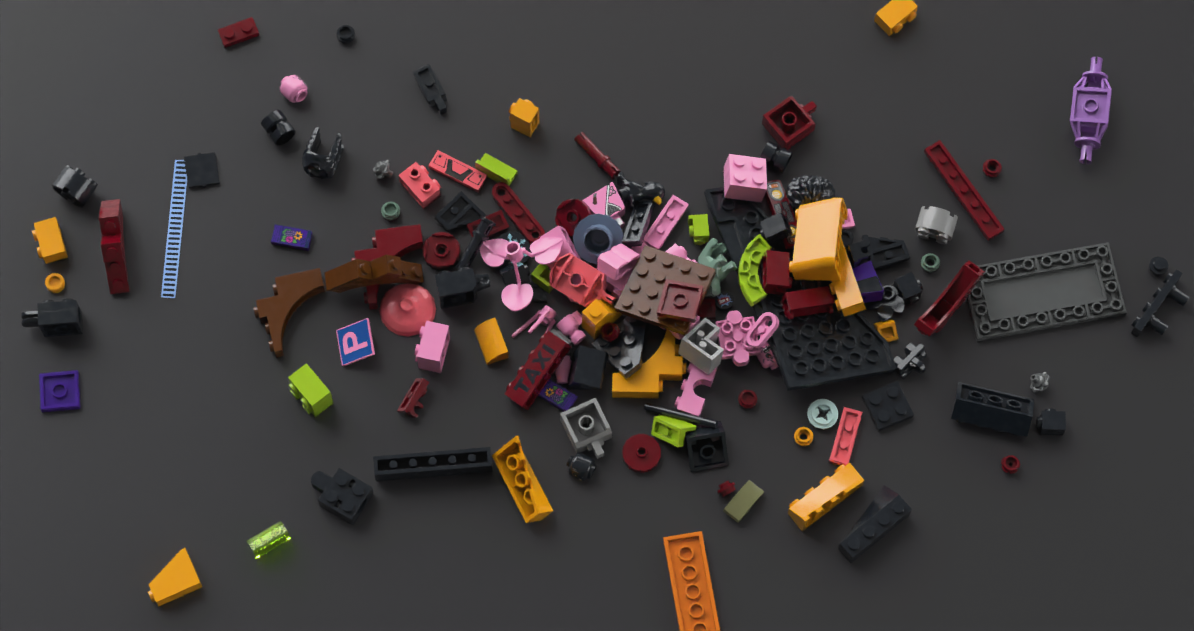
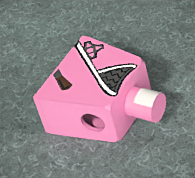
[582,182,625,228]

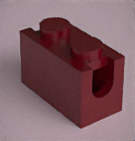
[762,250,792,295]

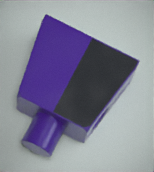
[852,261,884,303]

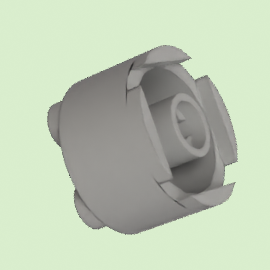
[915,206,958,244]

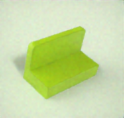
[475,153,518,186]
[651,415,696,447]

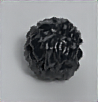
[786,175,836,211]

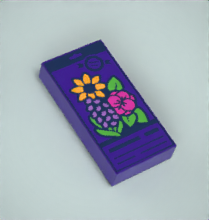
[271,224,313,251]
[538,379,578,412]

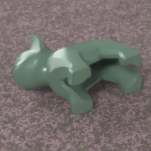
[698,238,737,298]

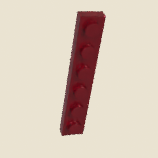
[924,140,1005,241]

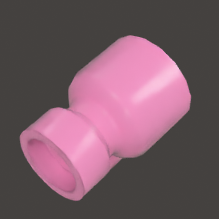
[556,310,586,345]

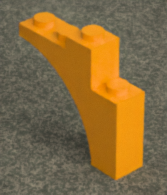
[612,330,686,398]

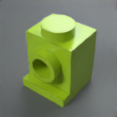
[688,214,709,245]

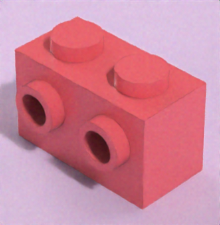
[398,162,441,209]

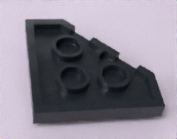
[592,316,649,379]

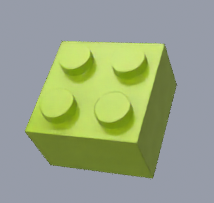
[288,363,333,417]

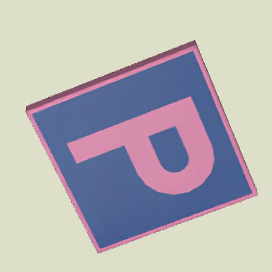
[336,318,375,366]

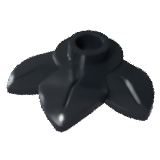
[866,285,905,322]

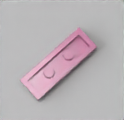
[643,195,689,250]

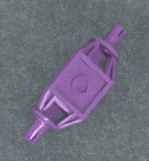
[1070,57,1112,164]

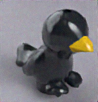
[617,171,665,209]

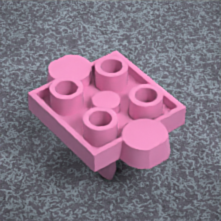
[715,310,760,367]

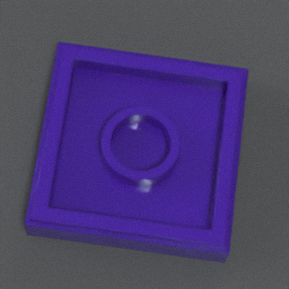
[39,370,81,412]

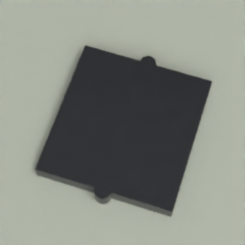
[184,152,220,188]

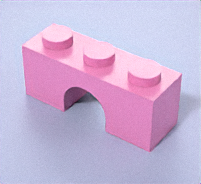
[674,362,717,416]

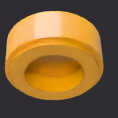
[45,273,65,293]

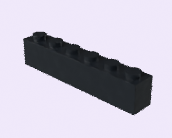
[373,447,493,481]

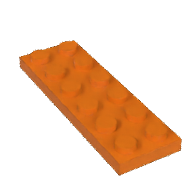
[663,531,720,631]

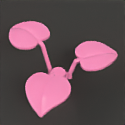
[480,237,564,312]

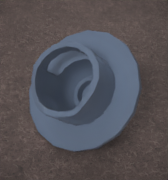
[573,213,624,264]

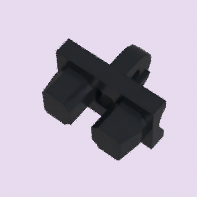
[894,343,927,379]

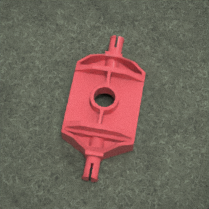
[547,253,616,308]

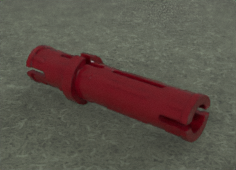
[574,132,621,179]

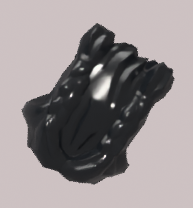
[302,127,344,179]

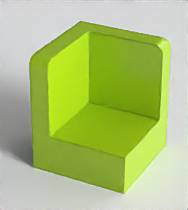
[531,264,553,293]

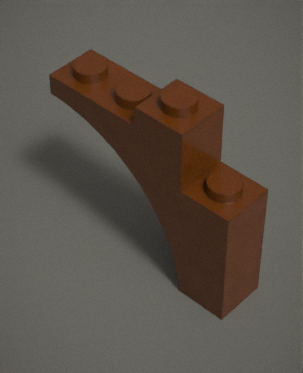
[324,254,424,293]
[253,268,325,358]

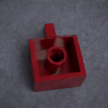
[762,96,817,149]

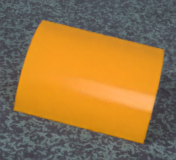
[474,318,509,365]

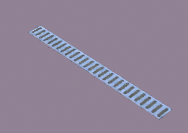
[161,160,187,298]

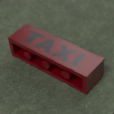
[505,330,572,410]

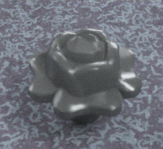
[373,159,393,180]
[1030,372,1050,393]

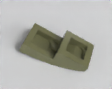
[723,480,764,523]

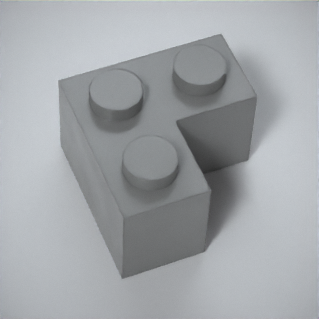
[678,318,724,375]

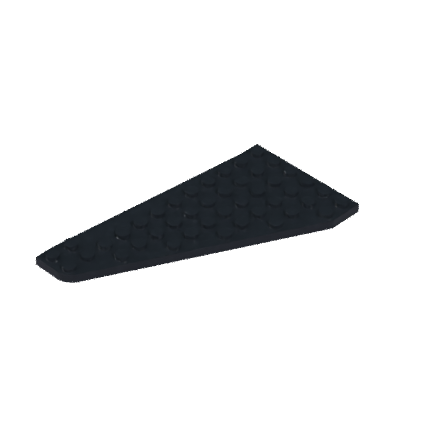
[704,187,897,391]

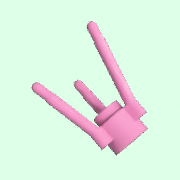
[512,305,557,338]

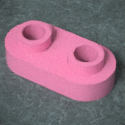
[746,312,779,348]

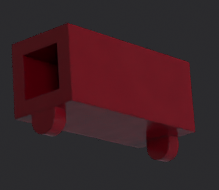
[781,286,835,319]

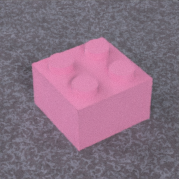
[724,154,767,202]
[414,321,450,373]

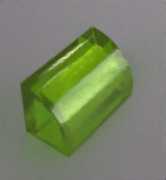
[246,521,291,559]

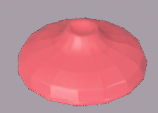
[379,283,436,337]

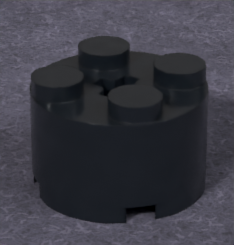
[52,165,98,208]

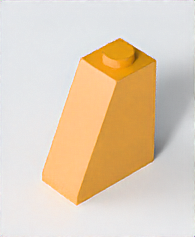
[582,299,622,339]
[148,548,202,606]

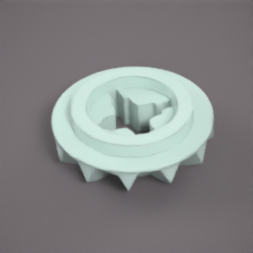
[807,399,838,430]

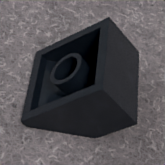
[684,421,729,472]

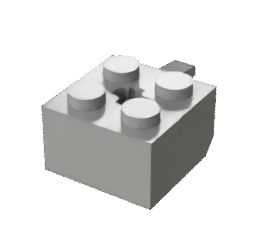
[560,398,612,459]

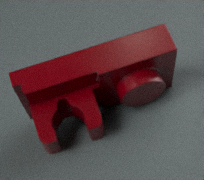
[397,378,429,418]

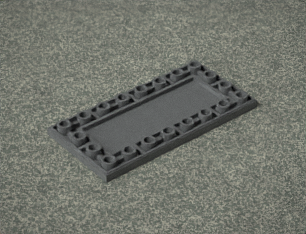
[967,242,1127,342]

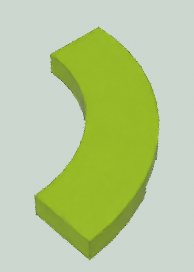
[738,234,772,307]

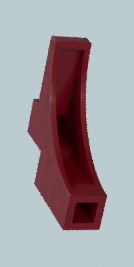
[99,199,130,294]
[351,224,423,310]
[914,260,985,336]

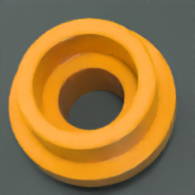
[794,427,813,446]

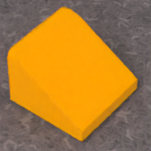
[874,319,898,342]

